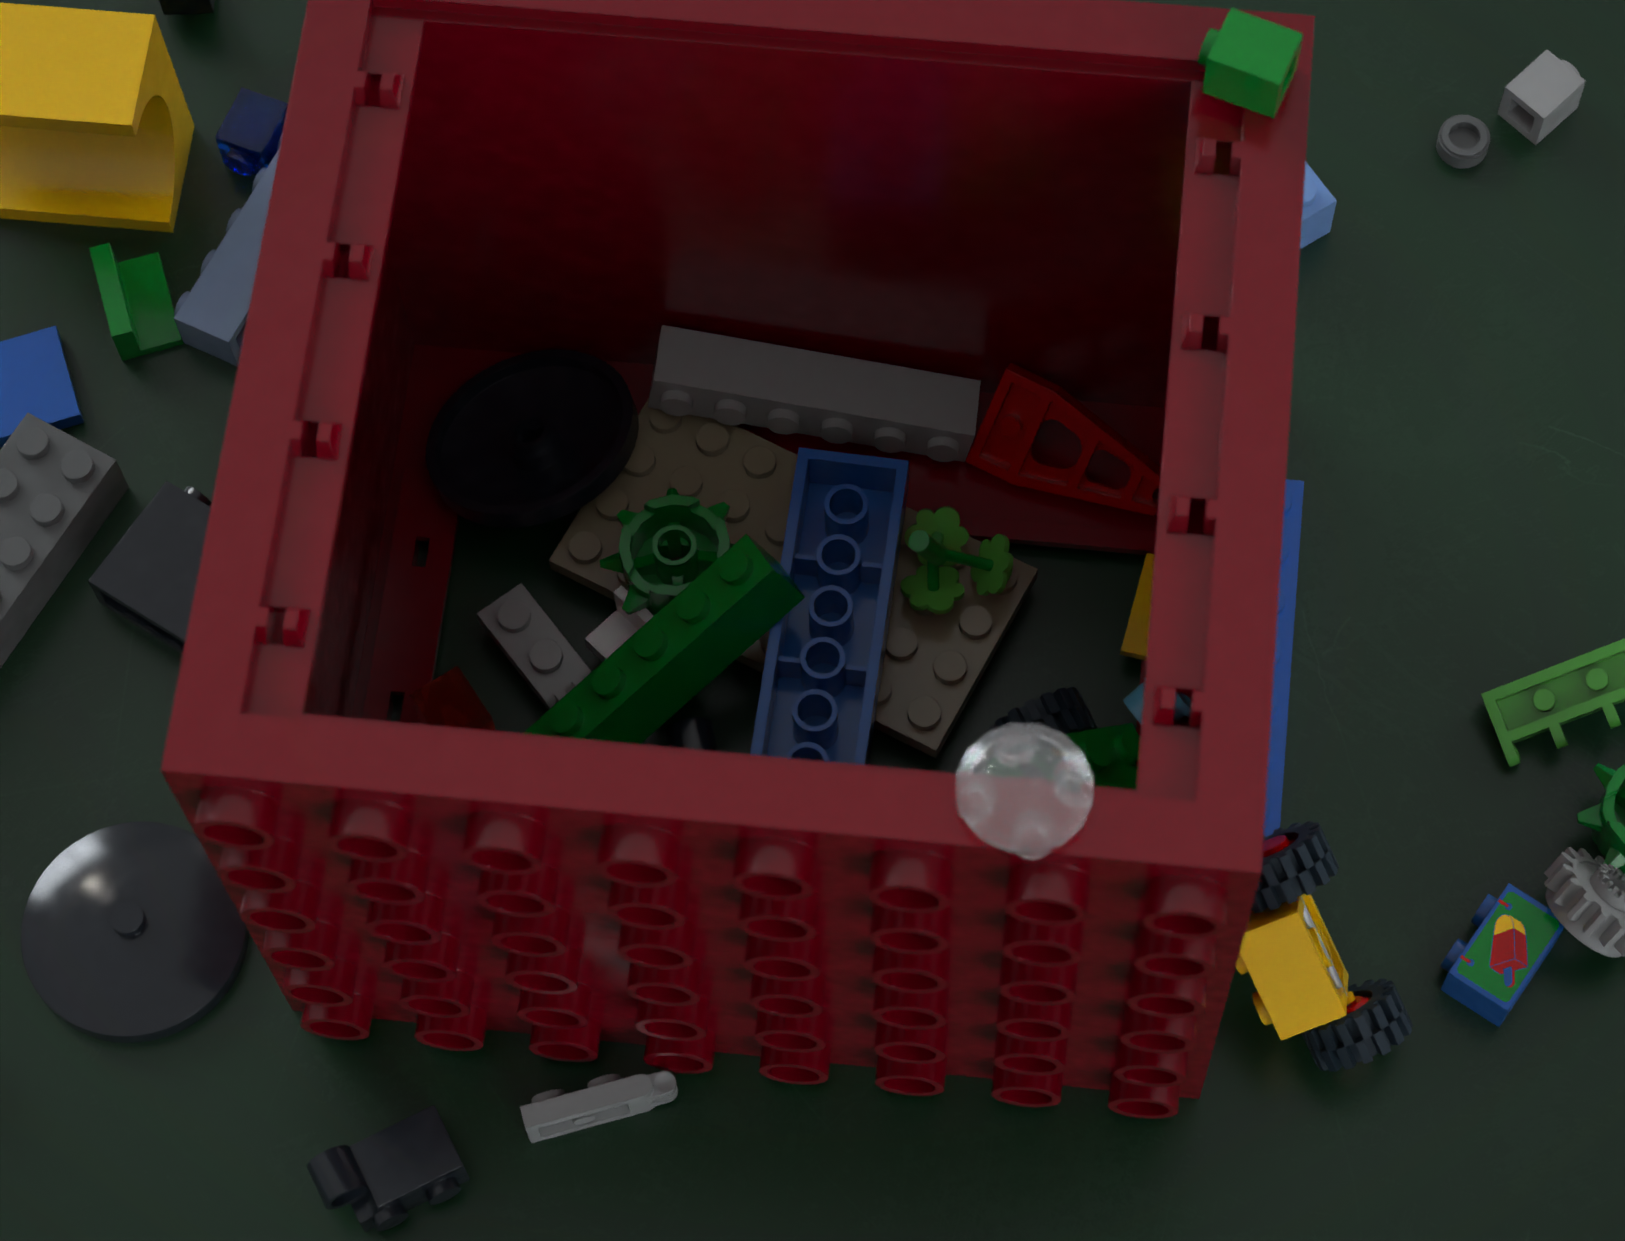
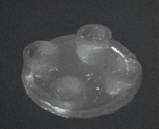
[956,723,1093,859]

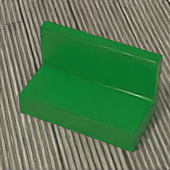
[89,243,183,361]

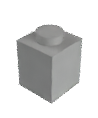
[1497,49,1586,145]

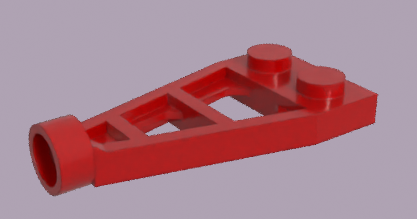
[965,363,1161,516]

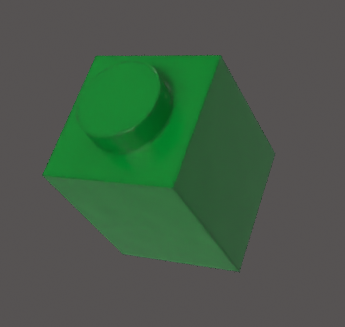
[1197,8,1303,118]

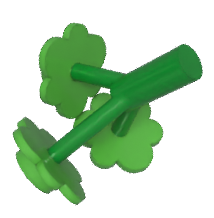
[900,506,1013,614]

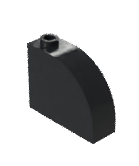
[88,481,212,654]

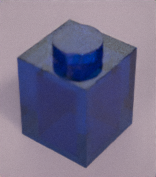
[215,87,288,176]

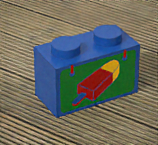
[1440,883,1565,1027]

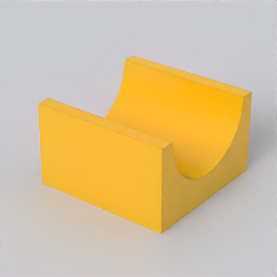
[0,2,195,233]

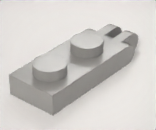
[477,583,591,710]
[520,1071,678,1143]

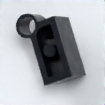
[307,1105,470,1232]

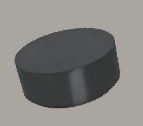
[1436,115,1490,169]

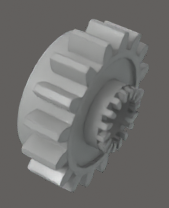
[1544,847,1625,958]

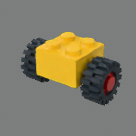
[1236,821,1413,1072]

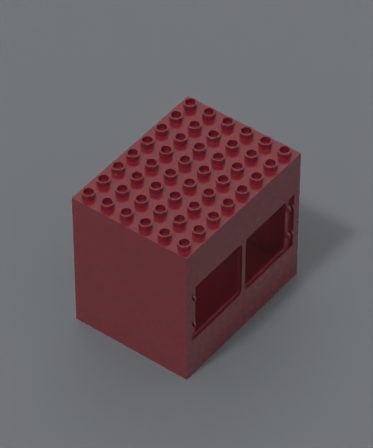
[161,0,1315,1119]

